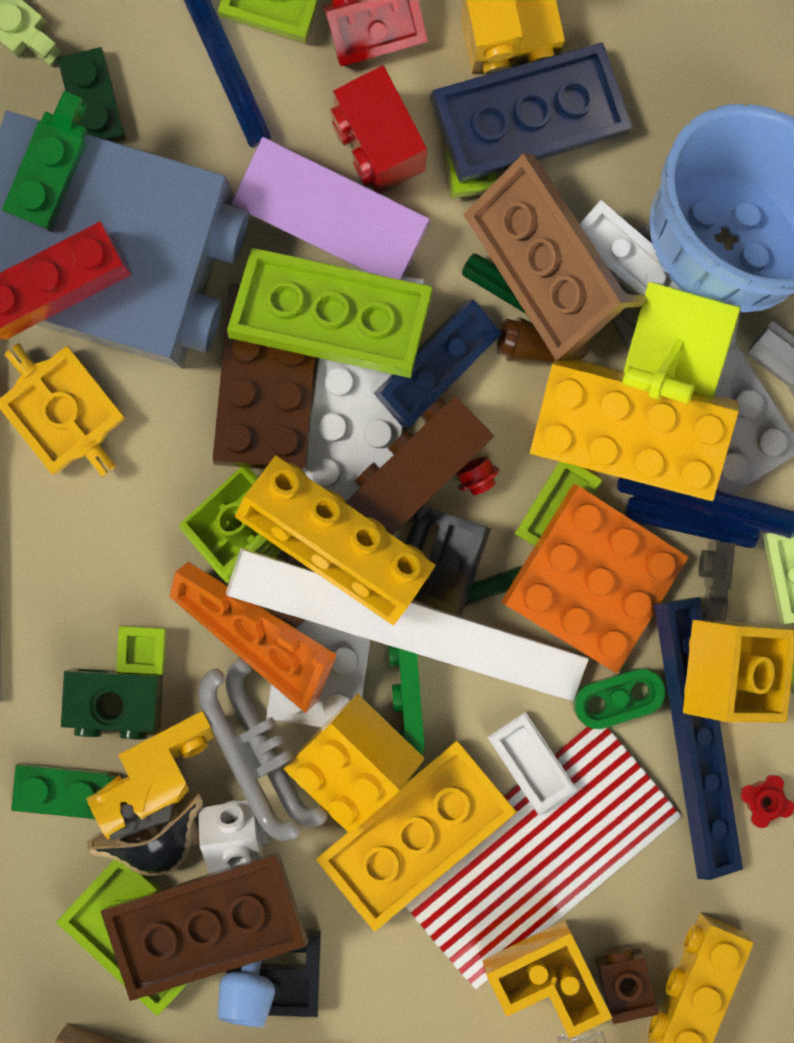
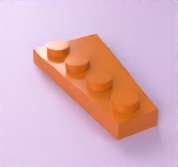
[169,562,337,713]

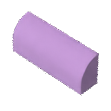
[231,137,431,280]

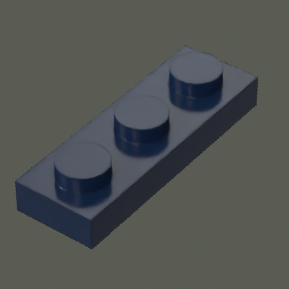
[373,299,502,427]

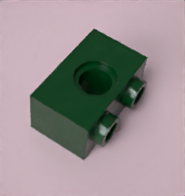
[61,668,163,740]

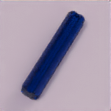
[625,496,760,548]

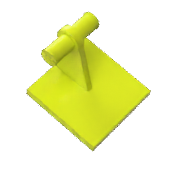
[623,281,741,405]

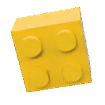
[683,620,794,723]
[283,693,425,834]

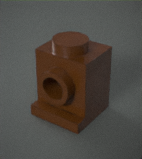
[595,945,659,1024]

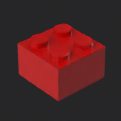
[329,65,427,194]

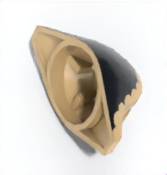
[87,790,203,876]

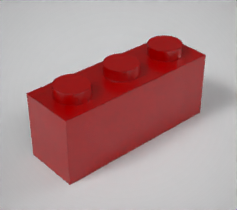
[0,221,132,340]

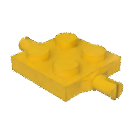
[0,343,127,477]

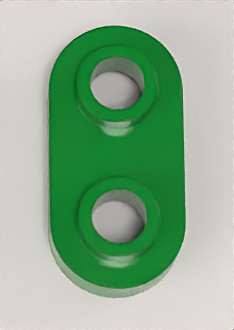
[573,668,665,729]

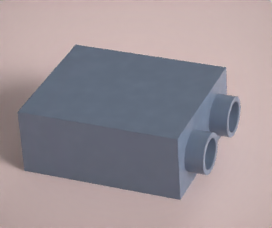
[0,110,249,369]

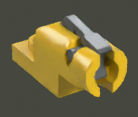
[86,711,214,840]

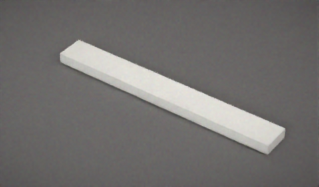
[226,548,589,702]

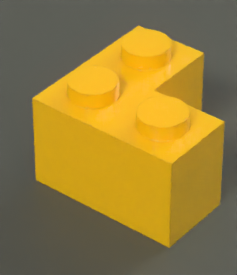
[461,0,565,75]
[482,920,612,1039]

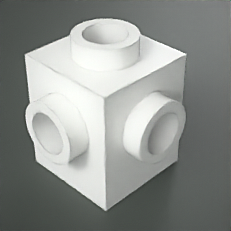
[198,800,270,873]

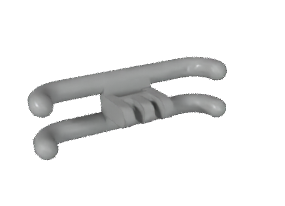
[198,658,327,841]

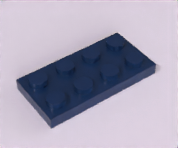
[430,42,633,183]

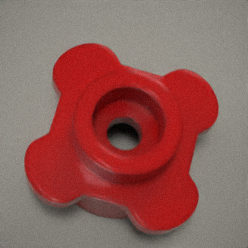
[740,774,794,828]

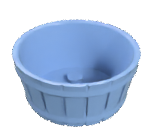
[649,104,794,313]

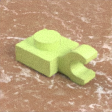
[0,0,62,66]

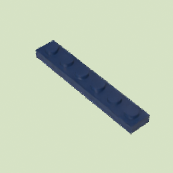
[654,597,743,880]

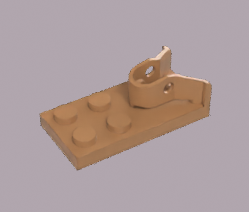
[463,153,647,361]

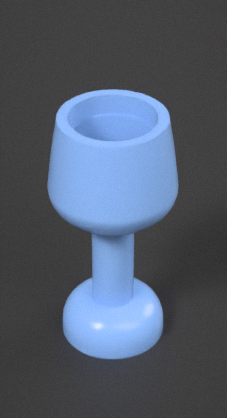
[218,960,275,1027]

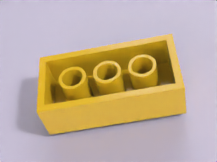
[530,360,739,501]

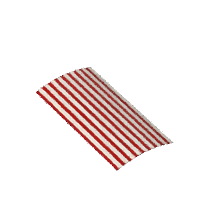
[406,727,682,989]

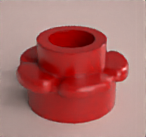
[456,456,500,495]

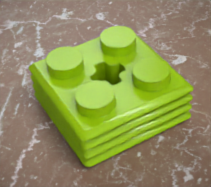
[179,467,282,584]

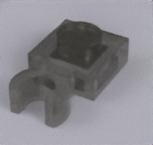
[698,541,736,622]

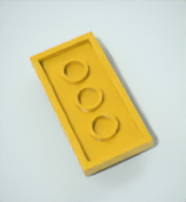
[315,740,517,932]

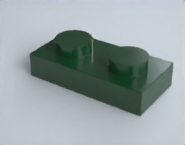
[57,47,126,142]

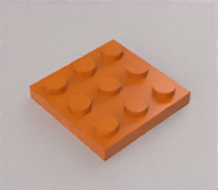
[501,484,689,674]

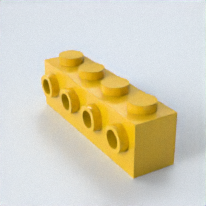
[235,455,436,626]
[647,913,754,1043]

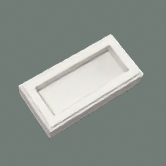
[487,712,577,815]

